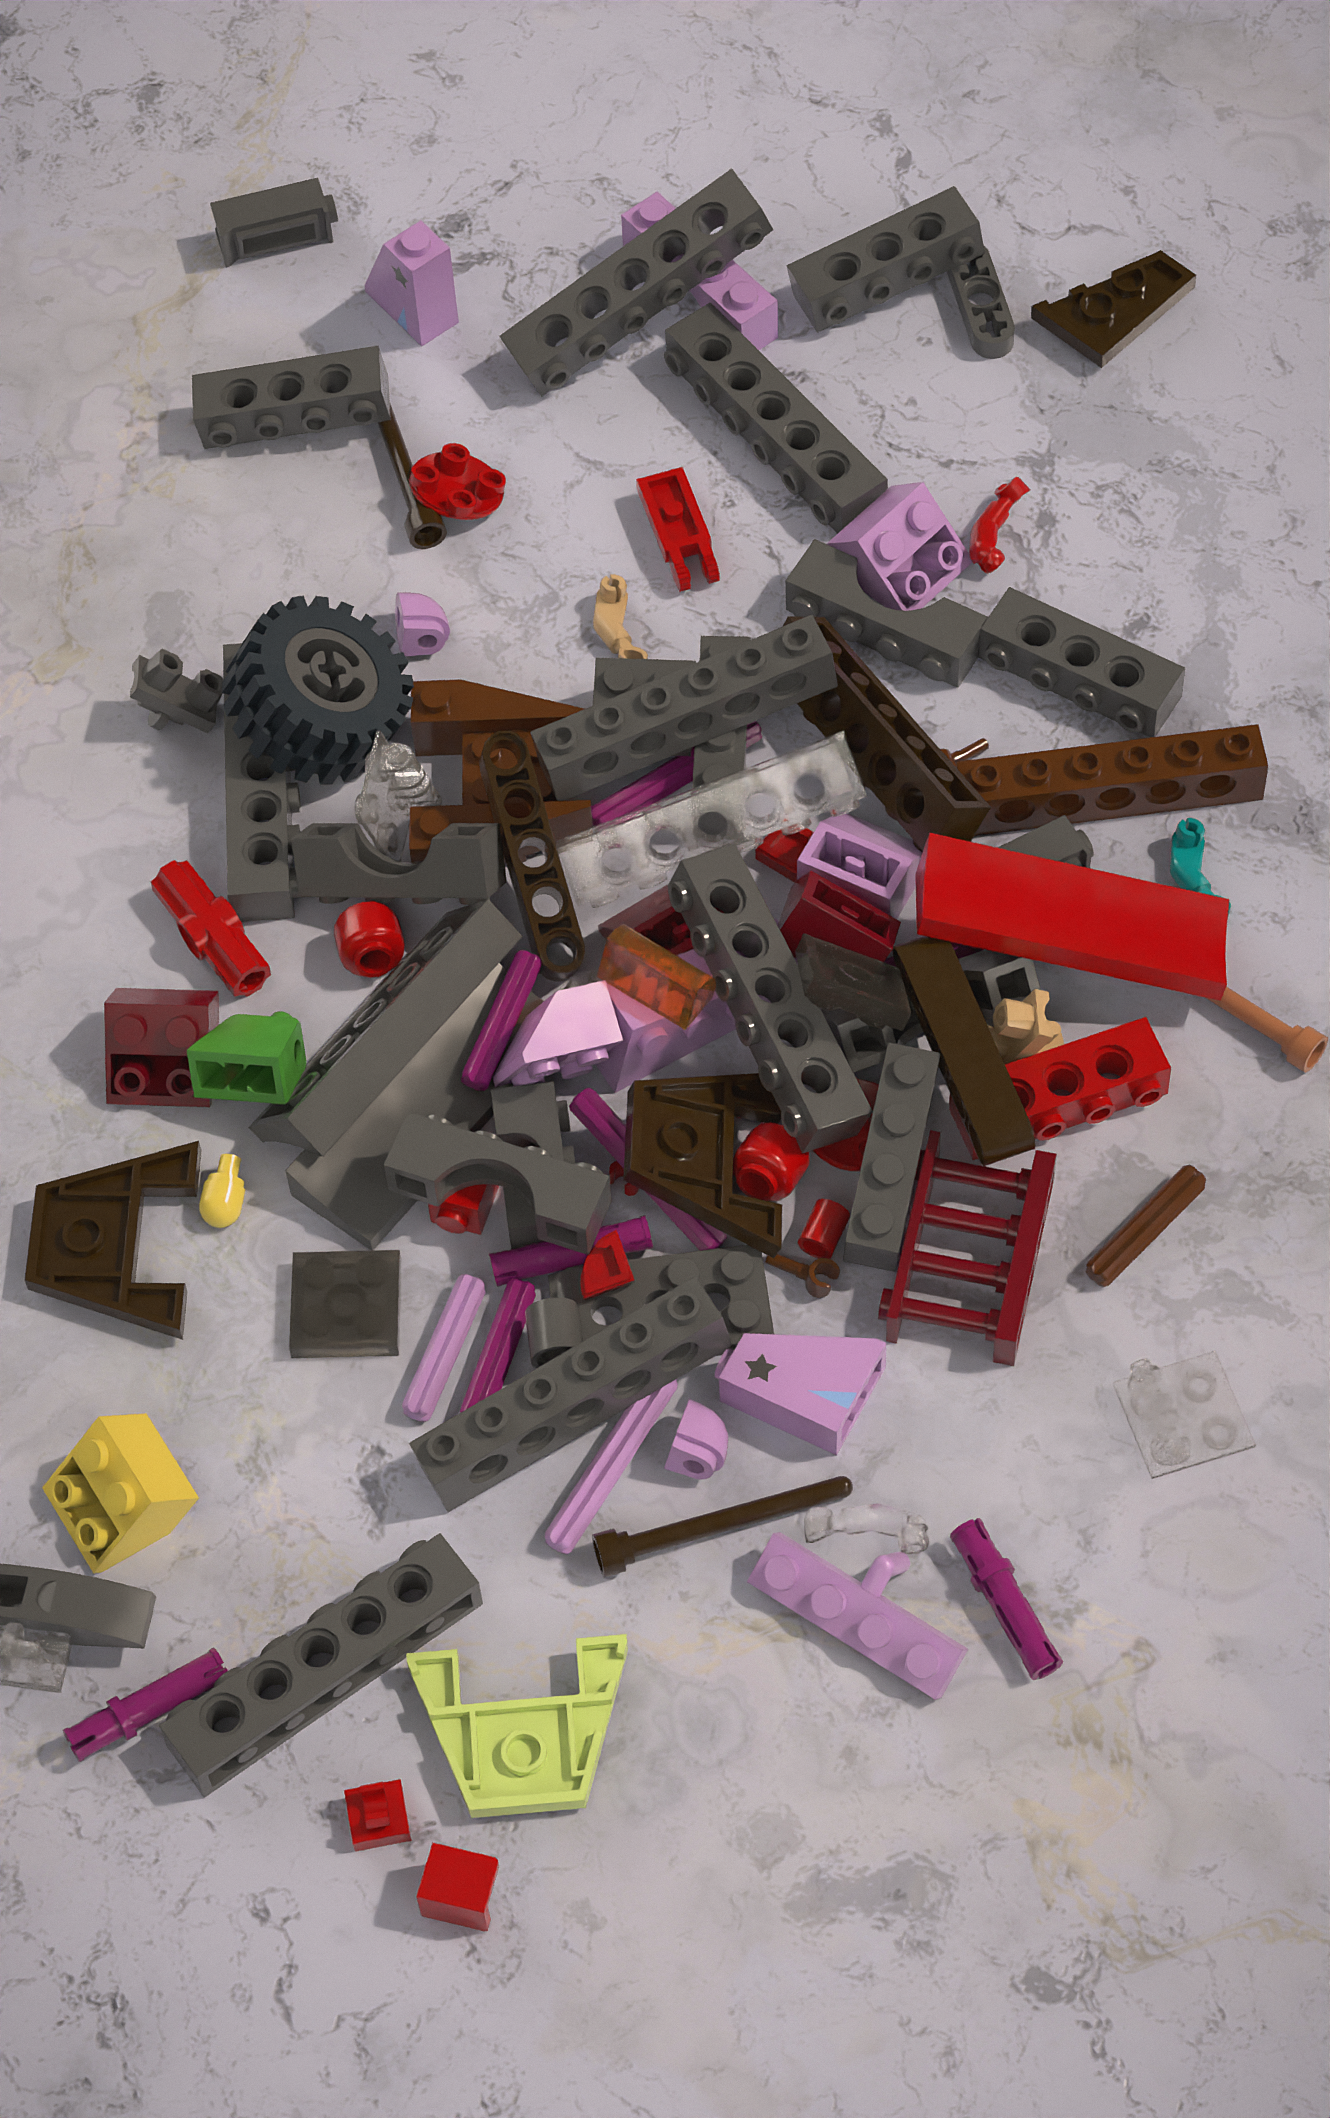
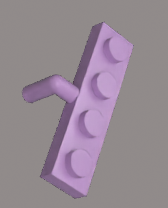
[747,1532,968,1700]

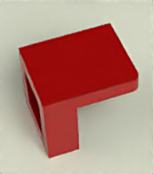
[416,1842,499,1931]

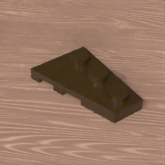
[1031,250,1196,368]

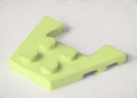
[406,1634,628,1818]

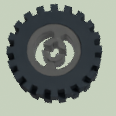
[222,595,414,785]

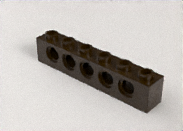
[782,616,991,853]

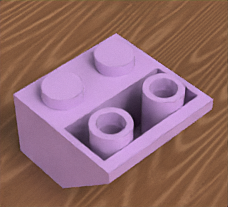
[827,482,972,611]
[797,812,922,919]
[492,980,623,1087]

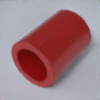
[797,1199,850,1259]

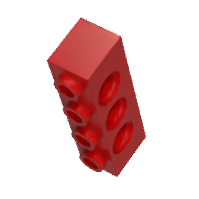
[949,1017,1171,1161]

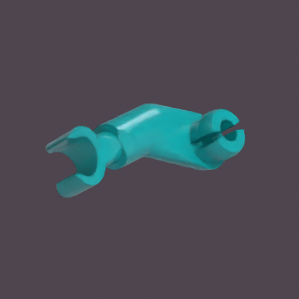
[1170,818,1231,917]

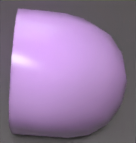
[395,592,450,657]
[664,1399,728,1479]

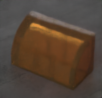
[597,924,716,1030]

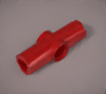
[151,860,271,997]

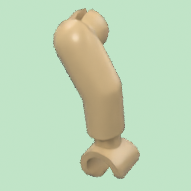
[593,574,648,659]

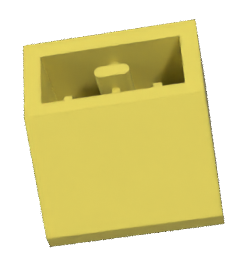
[42,1413,199,1573]

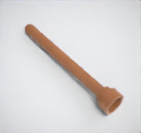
[1206,986,1328,1073]

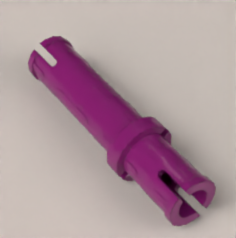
[489,1215,653,1287]
[950,1518,1063,1680]
[62,1647,228,1762]

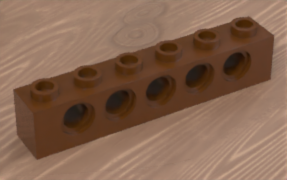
[956,724,1268,836]

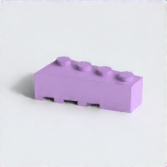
[595,919,809,1093]

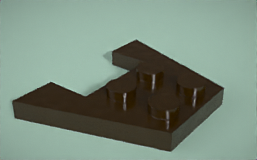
[623,1073,782,1259]
[24,1141,202,1340]

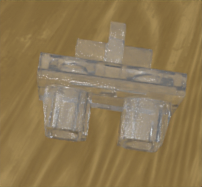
[0,1622,73,1693]

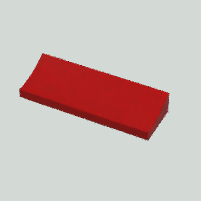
[915,833,1229,1001]

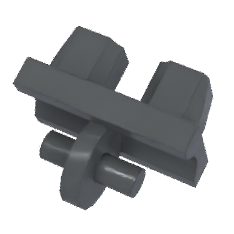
[130,648,223,733]

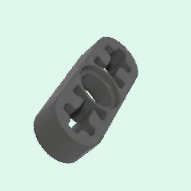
[947,246,1015,359]

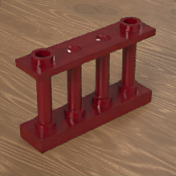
[878,1130,1057,1366]

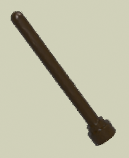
[377,403,447,549]
[592,1476,853,1577]

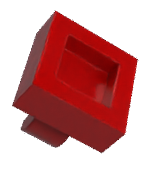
[344,1779,412,1852]

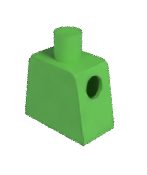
[187,1011,306,1104]

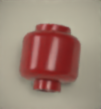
[334,901,405,978]
[733,1123,810,1201]

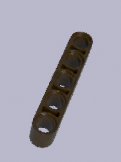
[479,731,585,982]
[892,936,1036,1166]

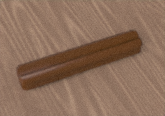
[1086,1164,1206,1287]

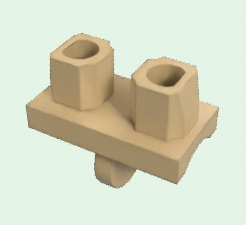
[987,989,1064,1064]

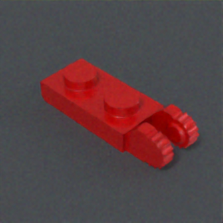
[636,467,720,592]

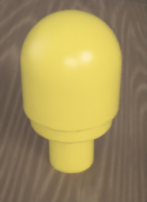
[199,1154,245,1228]

